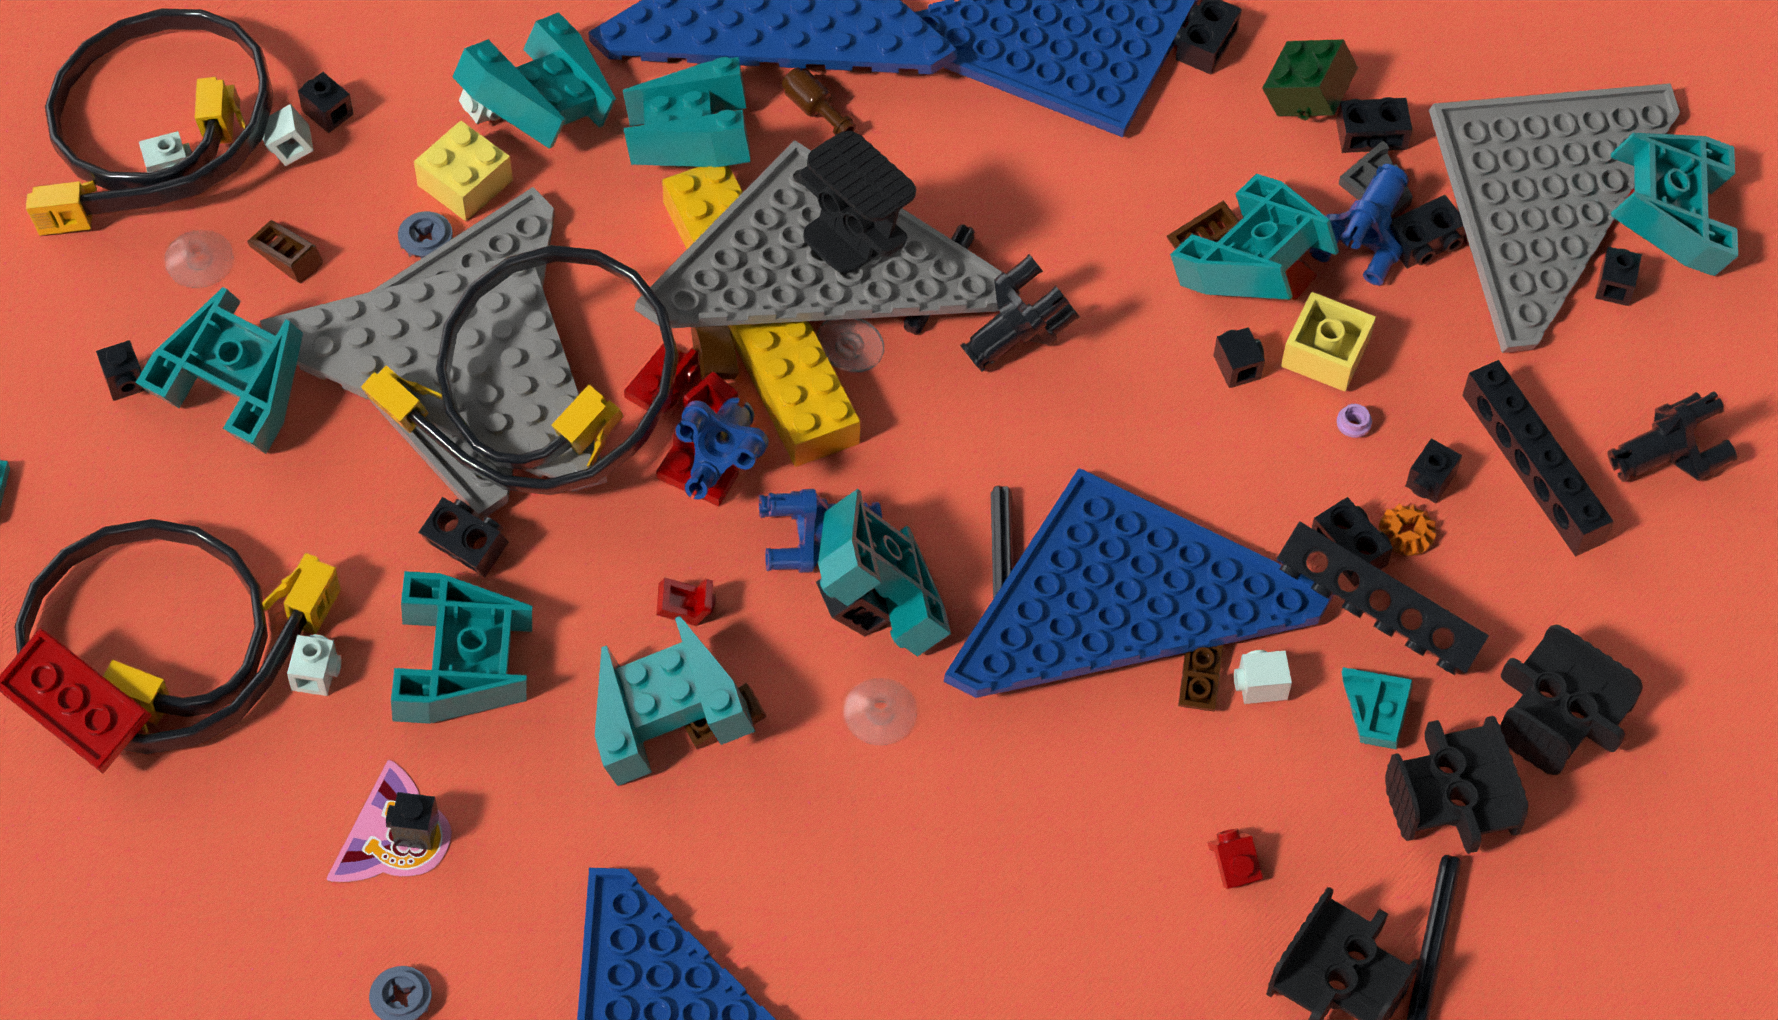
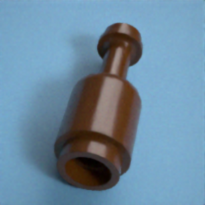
[782,67,856,135]

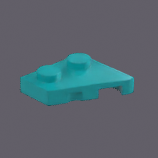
[1341,667,1412,750]

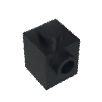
[298,72,353,133]
[1595,247,1642,306]
[1213,327,1265,388]
[96,340,146,401]
[1405,438,1462,503]
[386,792,439,850]

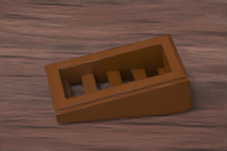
[1167,200,1239,249]
[247,220,323,283]

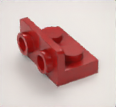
[624,343,700,411]
[656,430,739,507]

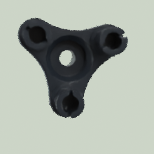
[960,254,1080,372]
[1607,391,1737,482]

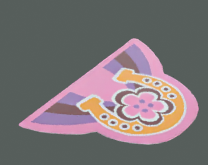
[327,760,451,882]

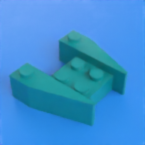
[452,12,616,149]
[623,57,751,167]
[1611,132,1738,276]
[1170,174,1339,299]
[136,287,303,454]
[818,488,951,657]
[391,571,532,724]
[595,616,756,786]

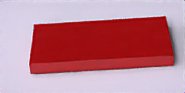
[0,627,152,774]

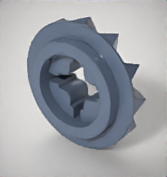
[398,211,453,259]
[369,966,432,1020]

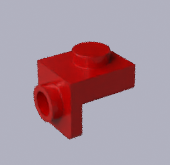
[656,578,716,626]
[1207,828,1263,889]

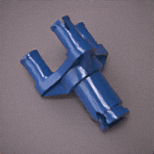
[1309,164,1409,286]
[676,398,768,500]
[759,489,882,573]

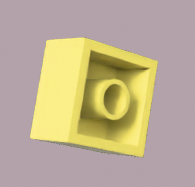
[414,121,513,221]
[1281,292,1376,392]

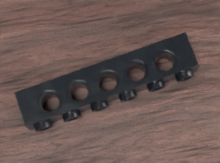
[1462,360,1614,557]
[1276,521,1489,676]

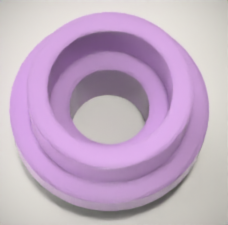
[1336,404,1372,438]

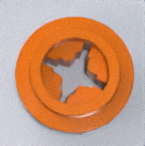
[1379,503,1436,556]

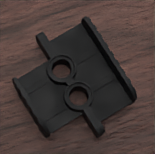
[799,131,916,273]
[1500,624,1643,775]
[1385,716,1528,854]
[1266,887,1419,1020]

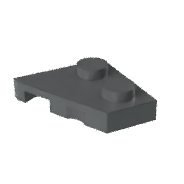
[1339,141,1413,219]

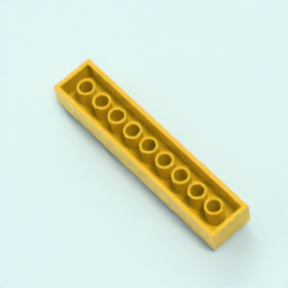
[662,165,860,467]

